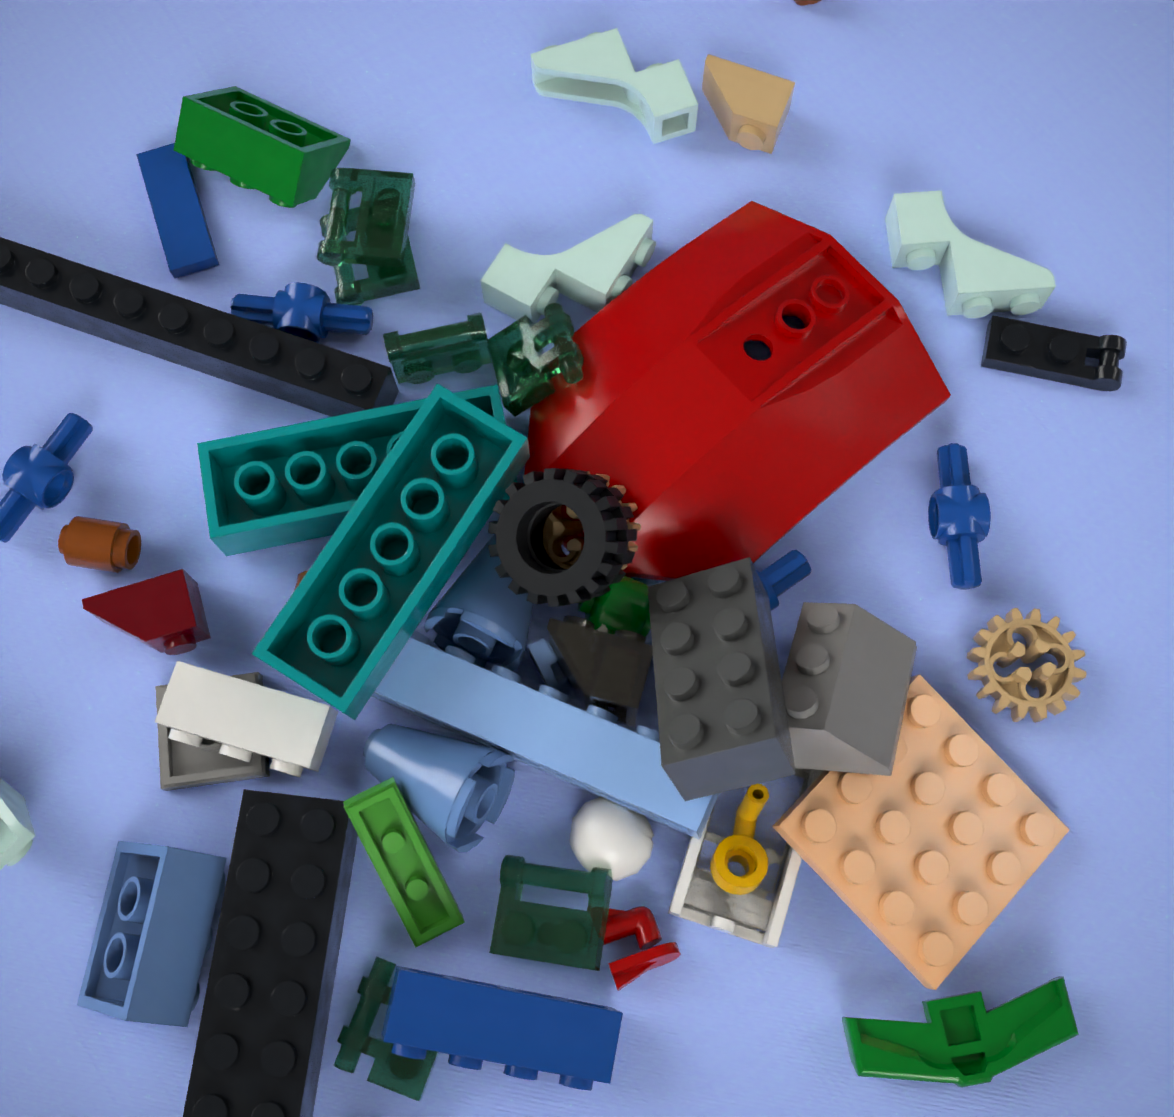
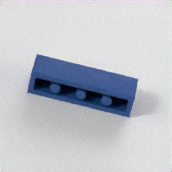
[381,966,623,1091]

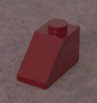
[82,569,211,655]

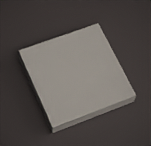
[155,672,270,791]

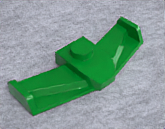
[842,976,1079,1088]

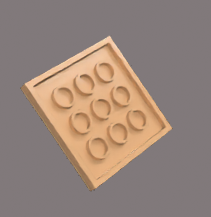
[772,674,1069,990]

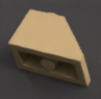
[702,54,795,154]

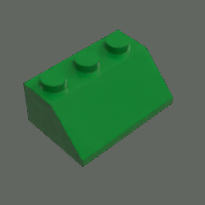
[173,86,351,208]

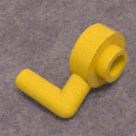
[710,784,769,895]

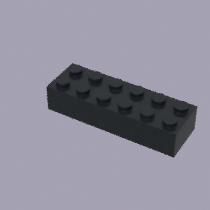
[183,789,358,1117]

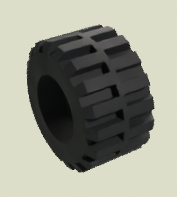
[488,468,637,607]

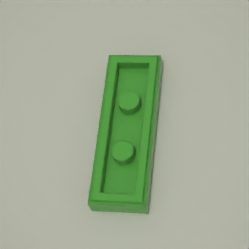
[343,777,465,948]

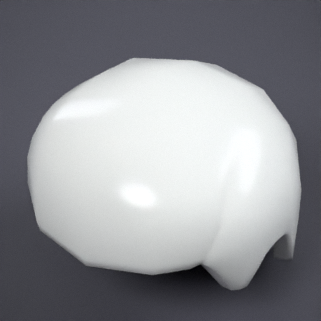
[569,797,654,881]

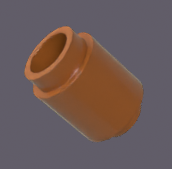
[58,516,141,573]

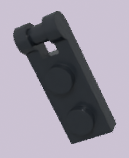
[981,315,1127,391]

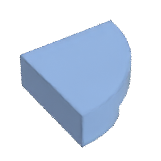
[528,638,571,695]

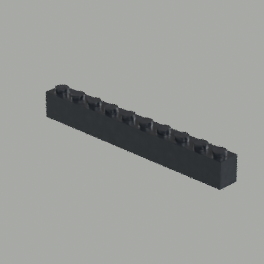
[0,237,399,417]

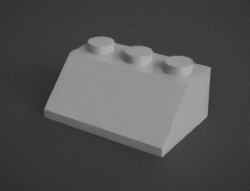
[782,602,917,776]

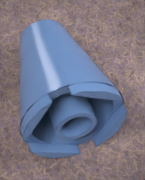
[423,534,534,671]
[363,723,515,853]

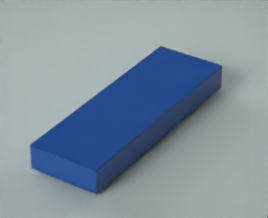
[136,143,219,279]

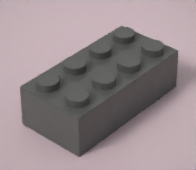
[648,557,796,801]

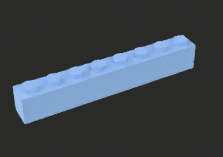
[371,630,719,840]

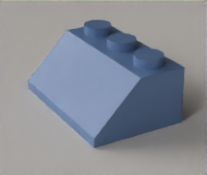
[77,841,227,1027]

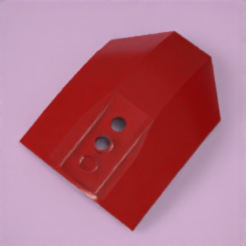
[523,201,951,581]

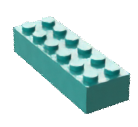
[251,383,530,720]
[197,384,518,557]

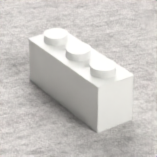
[155,661,338,778]

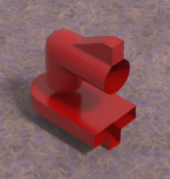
[591,906,681,991]

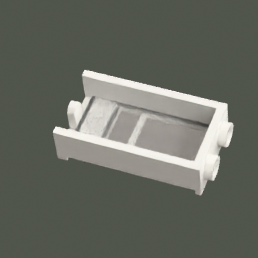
[668,768,824,948]

